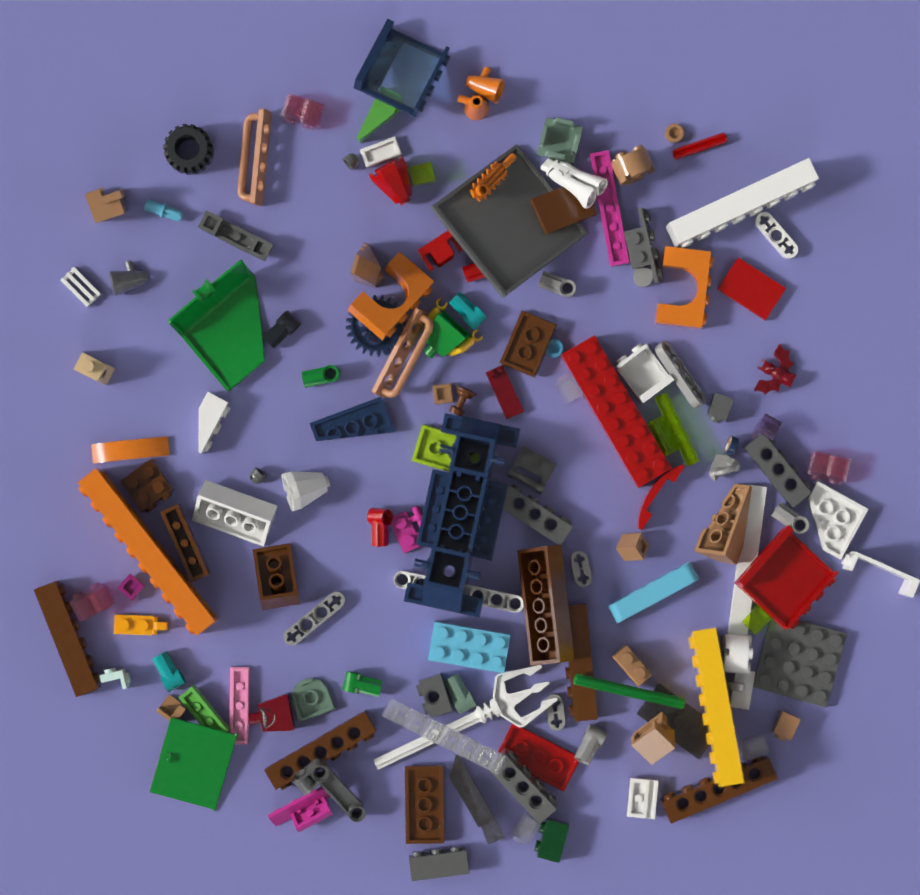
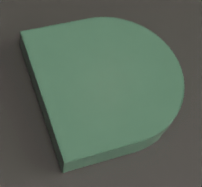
[291,678,336,722]

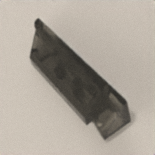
[450,753,505,845]

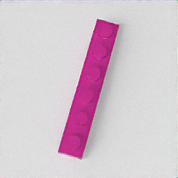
[590,150,629,267]

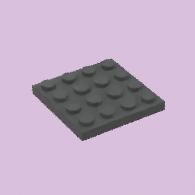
[753,618,847,708]

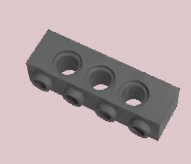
[743,433,811,508]
[503,484,573,545]
[487,748,558,824]

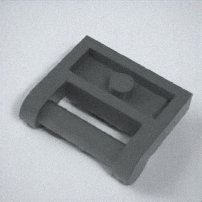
[507,446,557,494]

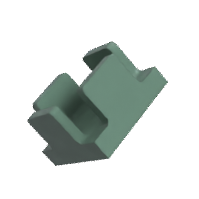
[537,117,583,165]

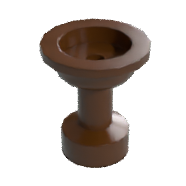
[449,385,477,417]

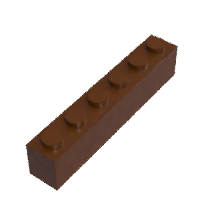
[34,581,101,697]
[565,603,598,722]

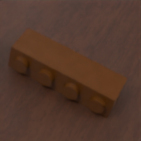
[160,504,211,582]

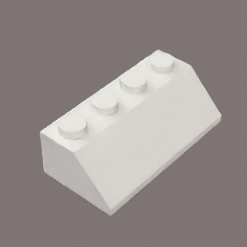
[192,480,277,547]

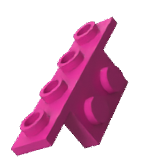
[268,786,333,832]

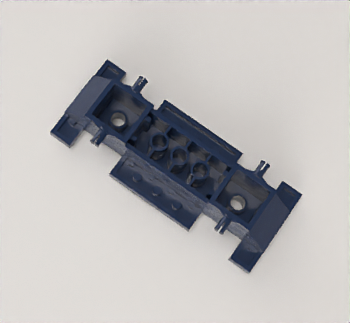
[404,413,520,618]

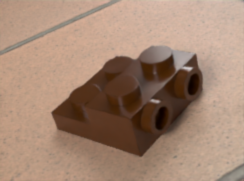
[120,459,174,513]

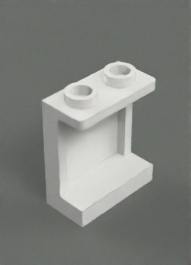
[615,343,674,404]

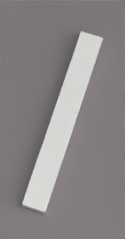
[727,485,767,635]

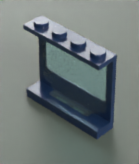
[354,18,451,117]

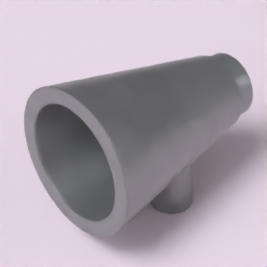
[109,260,148,296]

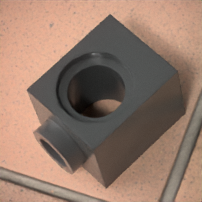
[706,393,734,424]

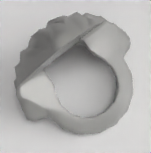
[709,454,740,481]

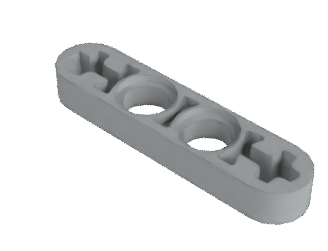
[655,341,706,408]
[283,591,346,646]

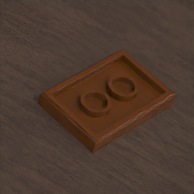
[530,187,597,235]
[500,311,557,378]

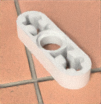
[755,212,798,259]

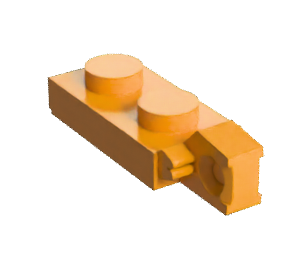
[114,614,168,635]

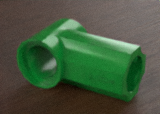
[302,365,341,388]
[342,671,383,697]

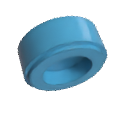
[546,339,564,358]

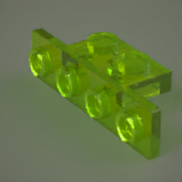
[648,392,699,466]

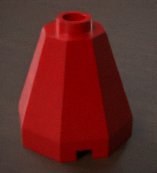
[368,156,412,205]

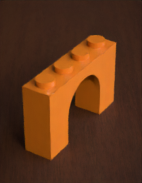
[655,246,714,329]
[347,251,434,341]

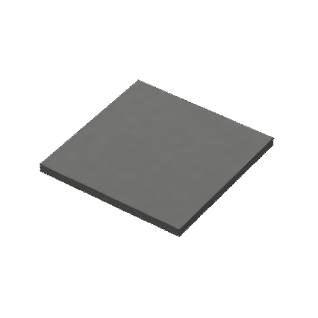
[431,144,588,298]

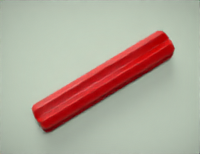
[672,133,727,160]

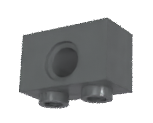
[416,673,452,718]

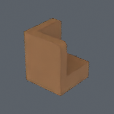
[616,533,650,561]
[156,695,187,721]

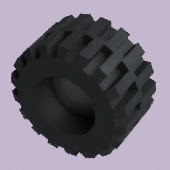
[163,124,214,175]

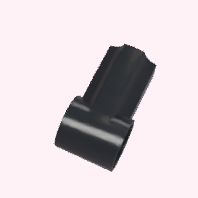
[262,310,301,349]

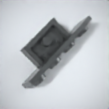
[624,207,664,284]

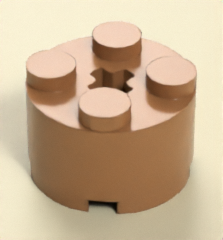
[611,145,655,186]

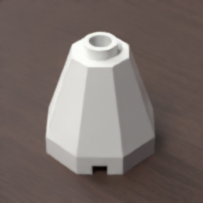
[282,471,330,511]

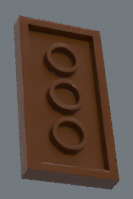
[405,765,444,844]

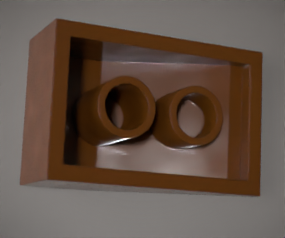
[252,543,300,611]

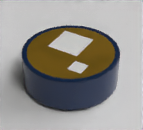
[724,435,739,456]

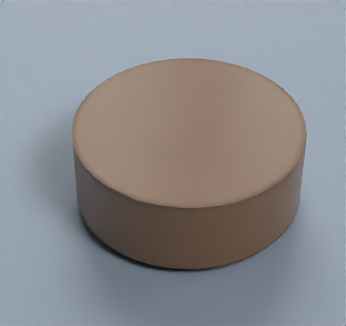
[665,123,684,143]

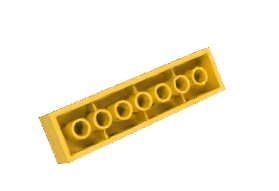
[688,628,744,787]

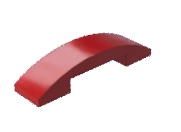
[637,465,685,530]

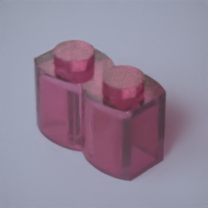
[281,93,325,130]
[807,451,851,485]
[69,582,116,622]

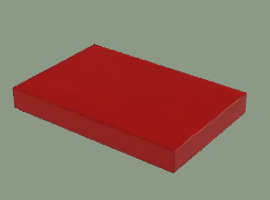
[717,257,786,321]

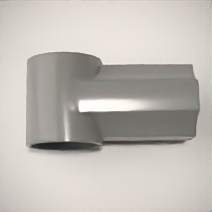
[538,271,576,298]
[771,502,809,534]
[574,724,607,765]

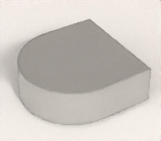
[633,267,653,288]
[726,681,745,692]

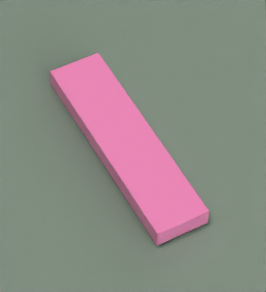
[229,667,250,744]

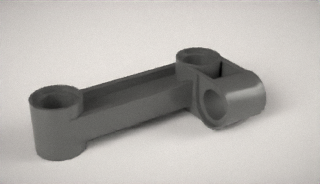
[292,758,366,822]

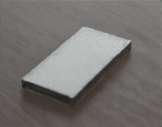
[636,683,709,759]

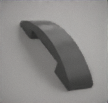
[198,210,274,261]

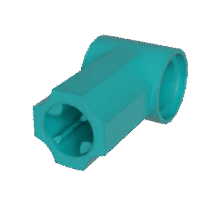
[449,292,487,331]
[152,651,186,692]

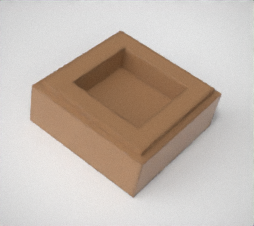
[432,383,454,405]

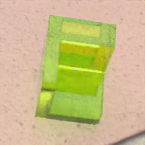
[408,162,436,186]
[742,604,772,635]

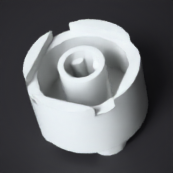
[721,634,753,674]

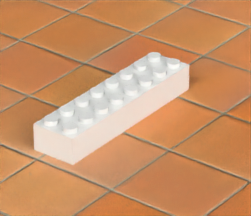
[665,158,819,248]

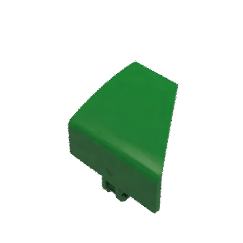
[167,260,265,392]

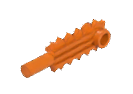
[470,153,517,202]

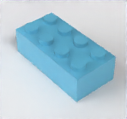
[428,621,511,673]

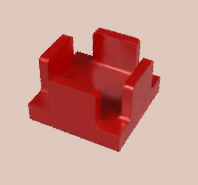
[418,230,463,272]

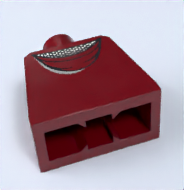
[248,693,295,732]

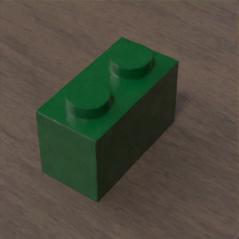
[534,817,569,863]

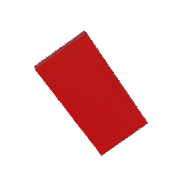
[496,724,579,792]

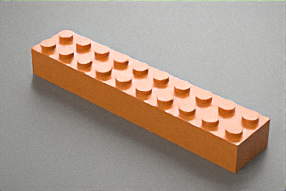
[77,468,219,636]

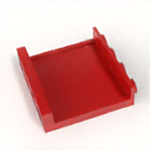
[734,525,839,630]

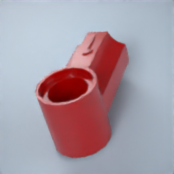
[462,263,485,283]
[367,508,393,547]

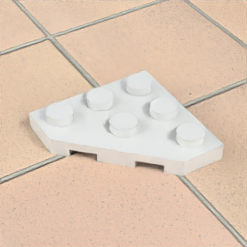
[808,481,868,560]

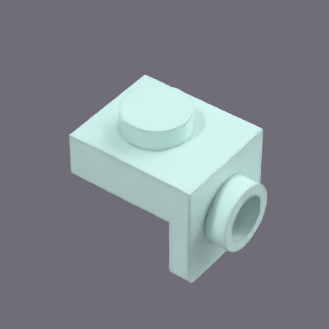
[100,667,131,689]

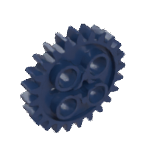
[345,295,407,357]

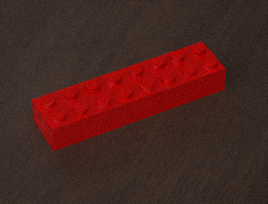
[560,335,672,488]

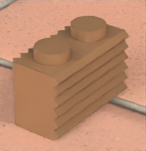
[612,645,652,687]

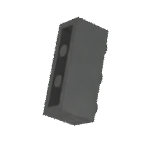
[409,845,469,881]

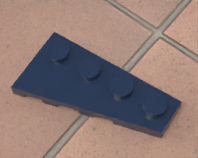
[309,397,395,441]

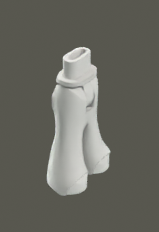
[541,158,608,209]

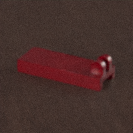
[485,365,524,420]

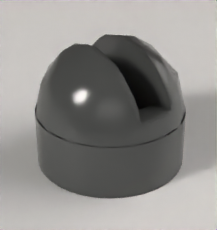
[342,153,359,170]
[250,467,267,484]

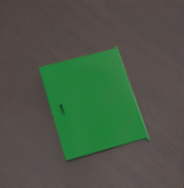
[150,717,238,812]

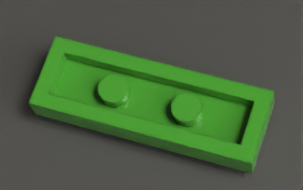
[178,684,230,732]

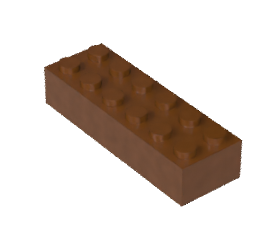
[517,545,575,666]

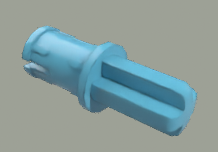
[144,199,183,222]

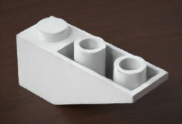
[199,392,231,454]

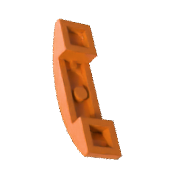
[91,436,170,463]

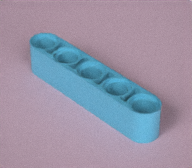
[608,562,699,623]

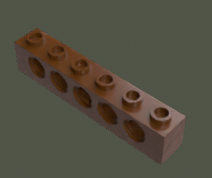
[264,710,377,790]
[661,754,778,824]

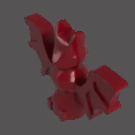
[754,344,796,395]

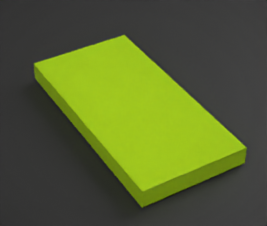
[412,424,480,472]

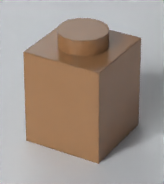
[771,710,801,742]

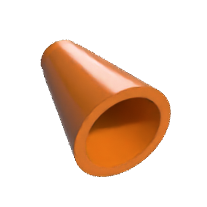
[466,67,505,104]
[457,94,489,120]

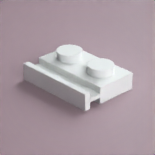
[627,777,659,819]

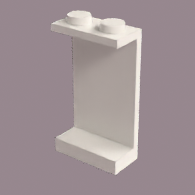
[841,551,920,598]

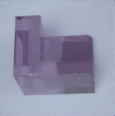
[751,413,782,440]

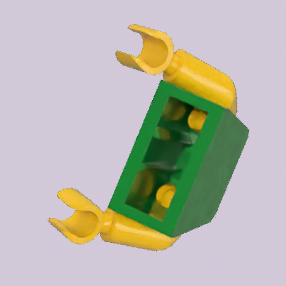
[424,298,483,359]

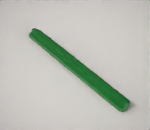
[574,674,685,709]

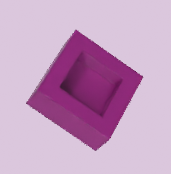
[117,573,145,601]

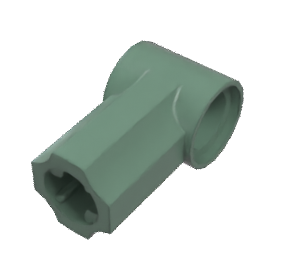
[444,673,477,714]

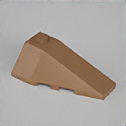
[351,242,384,288]
[694,484,752,565]

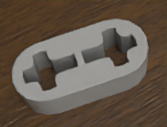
[570,551,592,587]
[546,694,565,731]

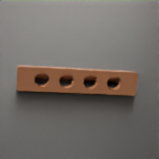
[237,109,272,206]
[371,307,433,398]

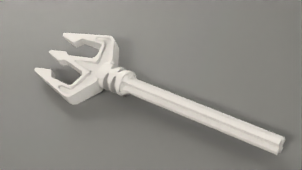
[374,665,558,770]

